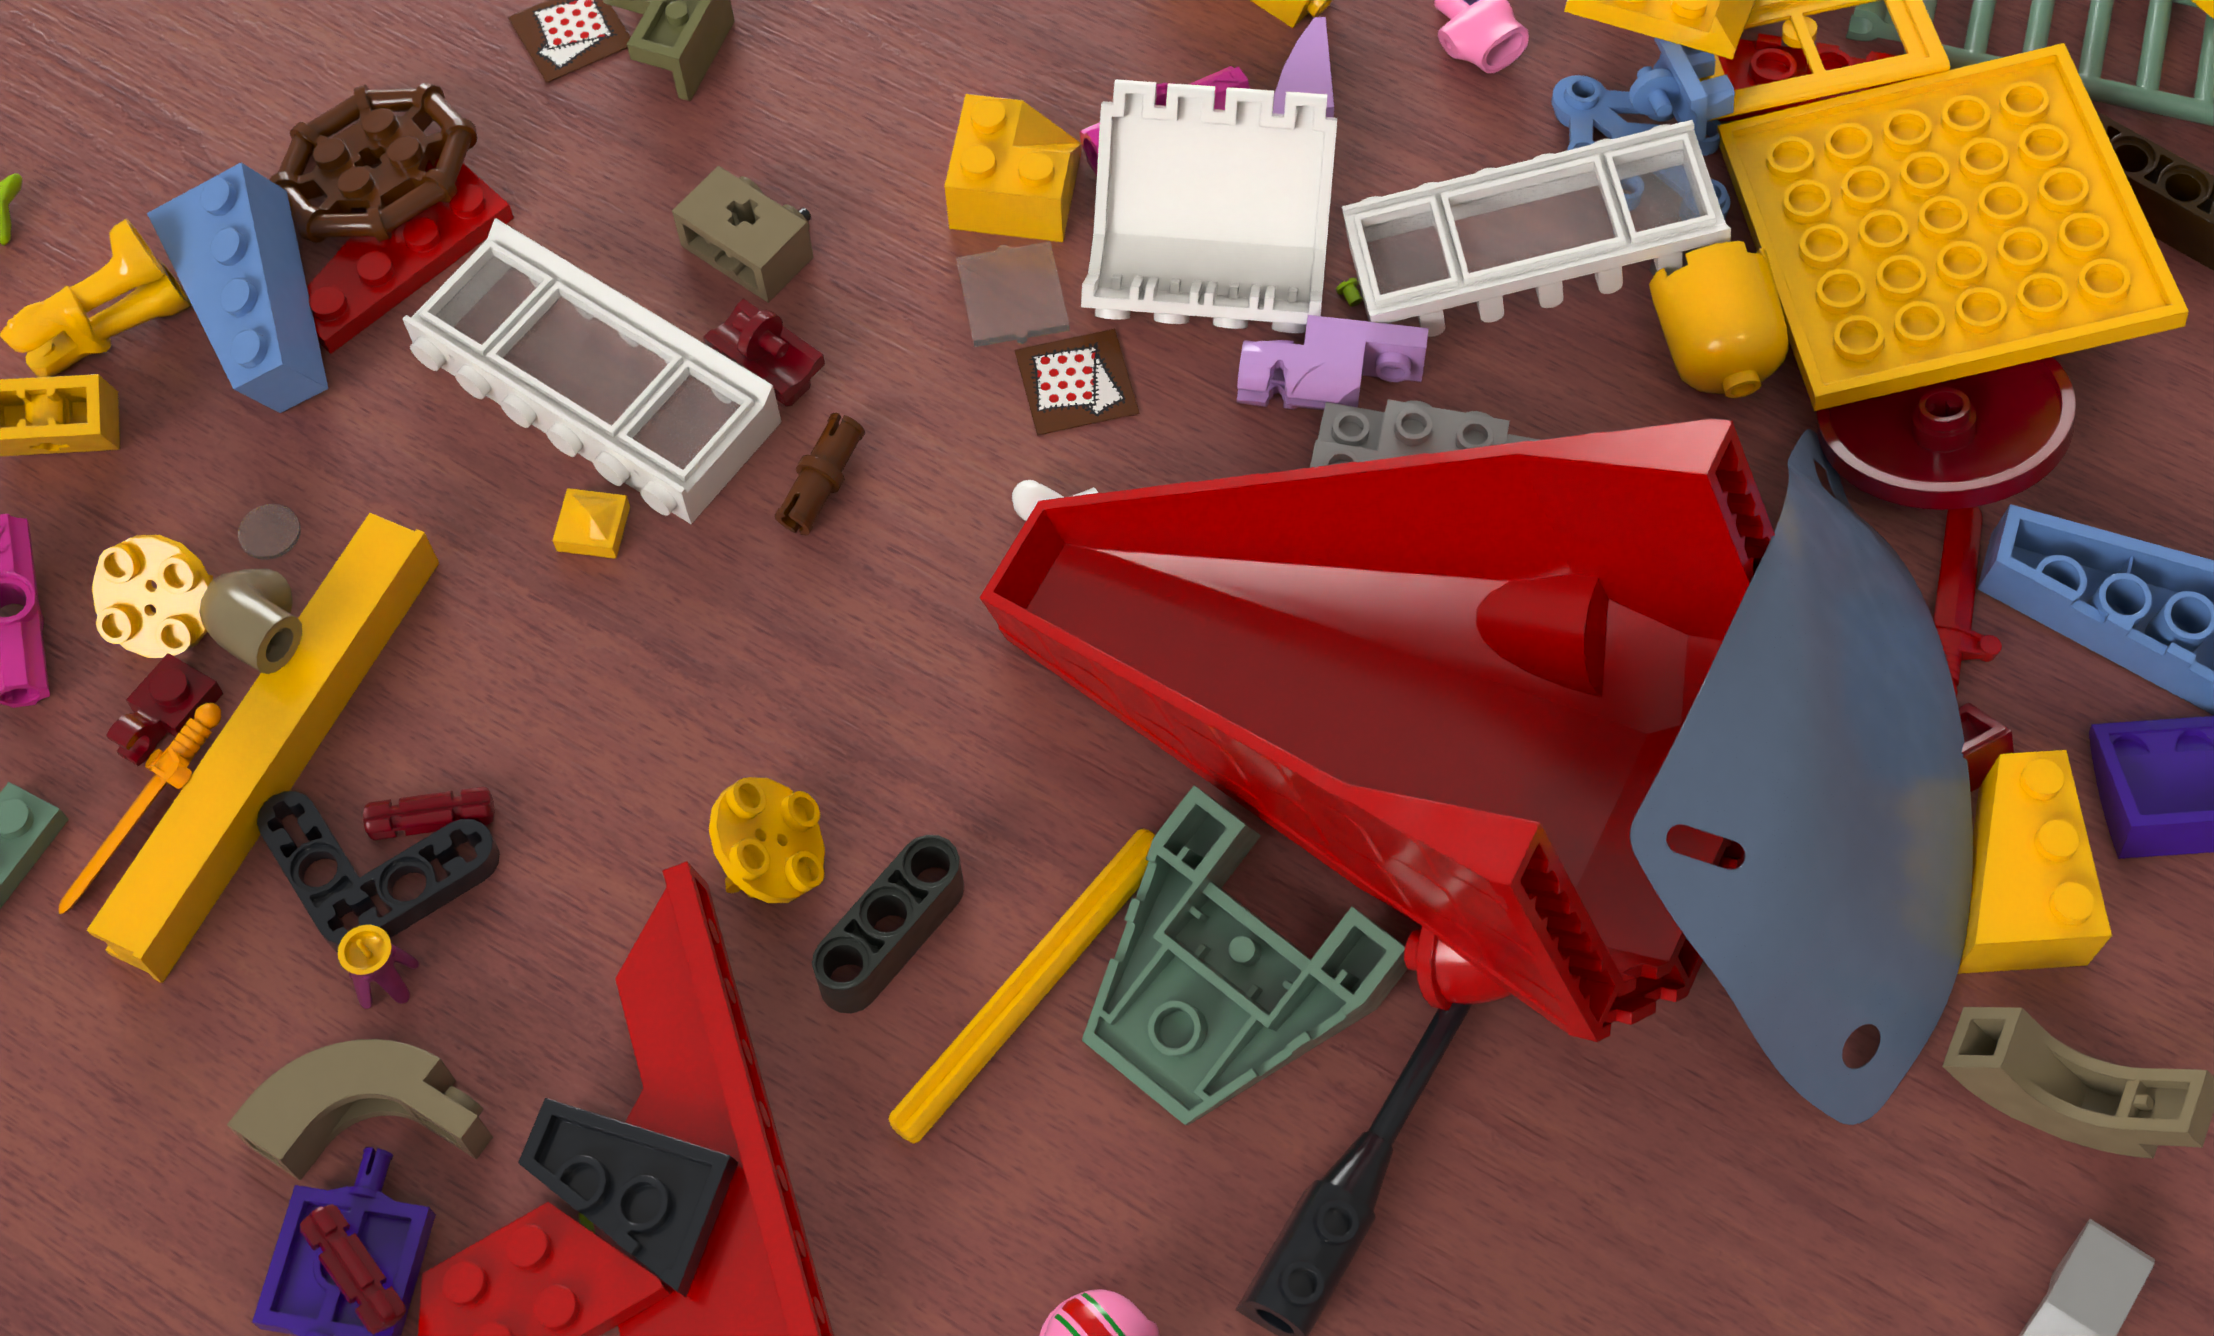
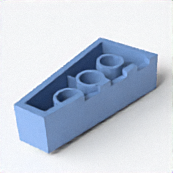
[147,162,329,413]
[1977,504,2214,716]

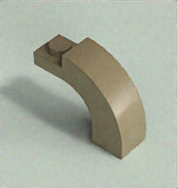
[1942,1007,2214,1159]
[227,1039,493,1181]

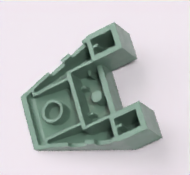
[1082,785,1408,1126]

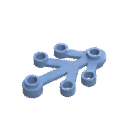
[1551,75,1731,221]

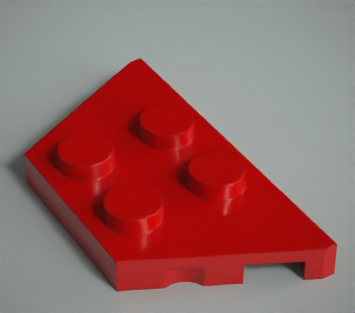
[418,1202,671,1336]

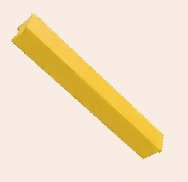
[87,513,439,983]

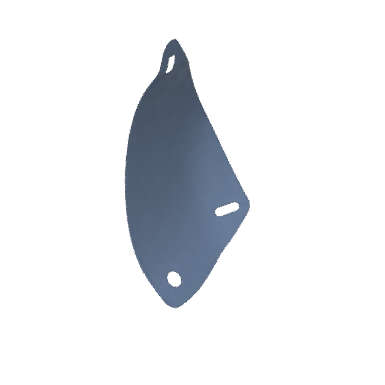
[1630,429,1973,1125]

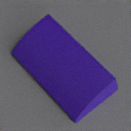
[2089,716,2214,859]

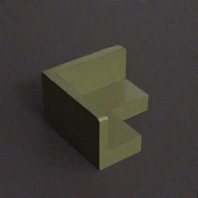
[603,0,735,101]

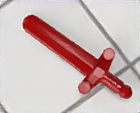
[1933,506,2002,697]

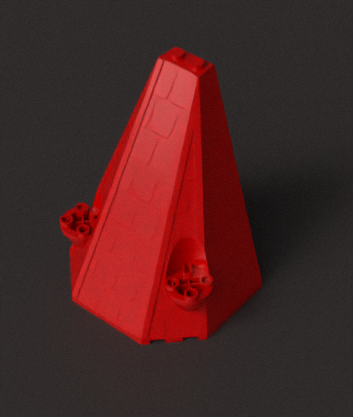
[979,419,1775,1042]

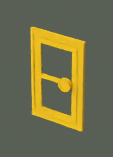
[1699,0,1950,121]

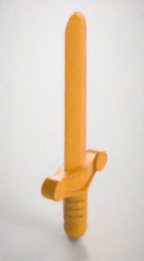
[58,703,222,914]

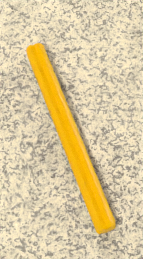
[888,828,1155,1144]

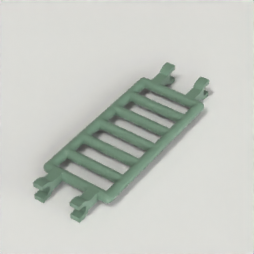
[1846,0,2214,127]

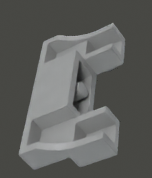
[1310,399,1540,467]

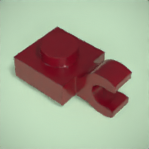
[106,653,224,766]

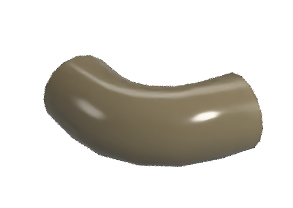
[199,569,302,674]

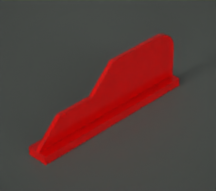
[593,861,834,1336]

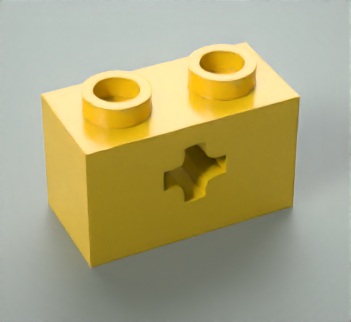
[0,374,120,456]

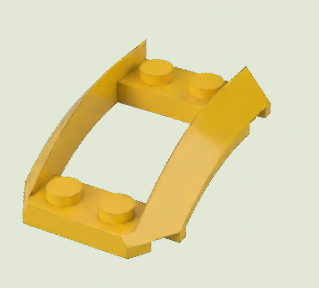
[1564,0,1756,59]

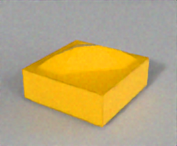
[552,488,630,559]

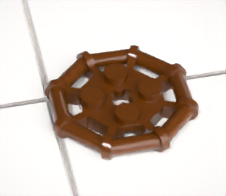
[269,83,478,243]

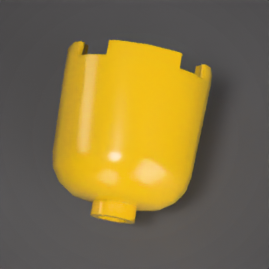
[1649,241,1789,398]

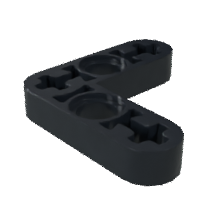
[257,791,500,953]

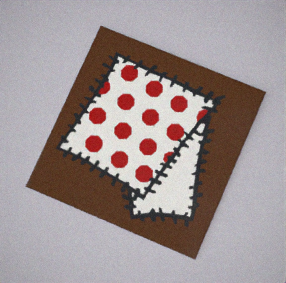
[508,0,631,83]
[1014,329,1140,435]

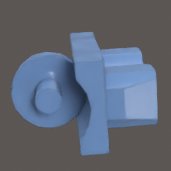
[1629,37,1735,141]

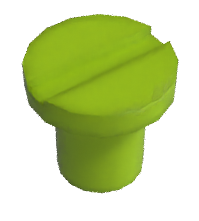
[1336,278,1363,307]

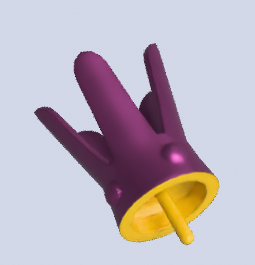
[338,925,419,1009]

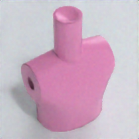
[1434,0,1529,74]

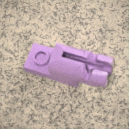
[1237,315,1429,410]

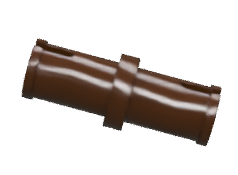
[774,413,865,535]

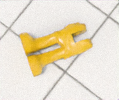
[0,219,191,377]

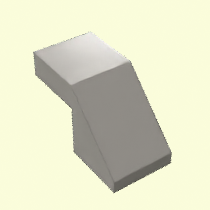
[2018,1219,2155,1336]

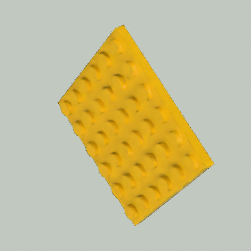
[1717,43,2189,411]

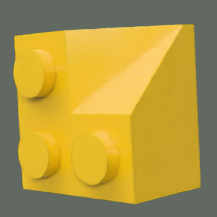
[944,94,1082,242]

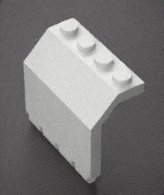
[1081,79,1337,333]

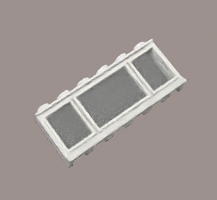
[1342,120,1731,337]
[403,218,781,524]

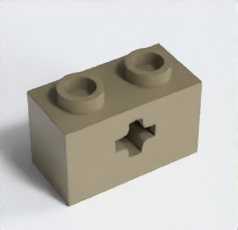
[672,165,814,303]

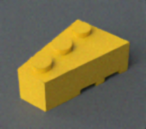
[1957,750,2112,974]

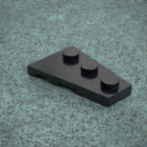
[518,1098,738,1297]

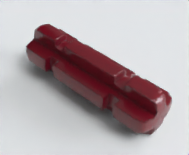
[363,786,495,840]
[300,1204,406,1334]

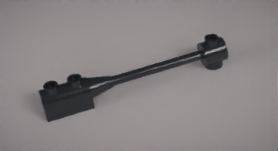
[1235,1003,1472,1336]

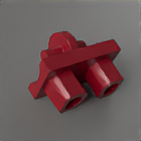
[703,298,825,407]

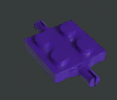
[252,1147,436,1336]

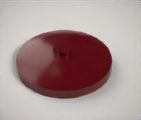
[1817,357,2076,510]

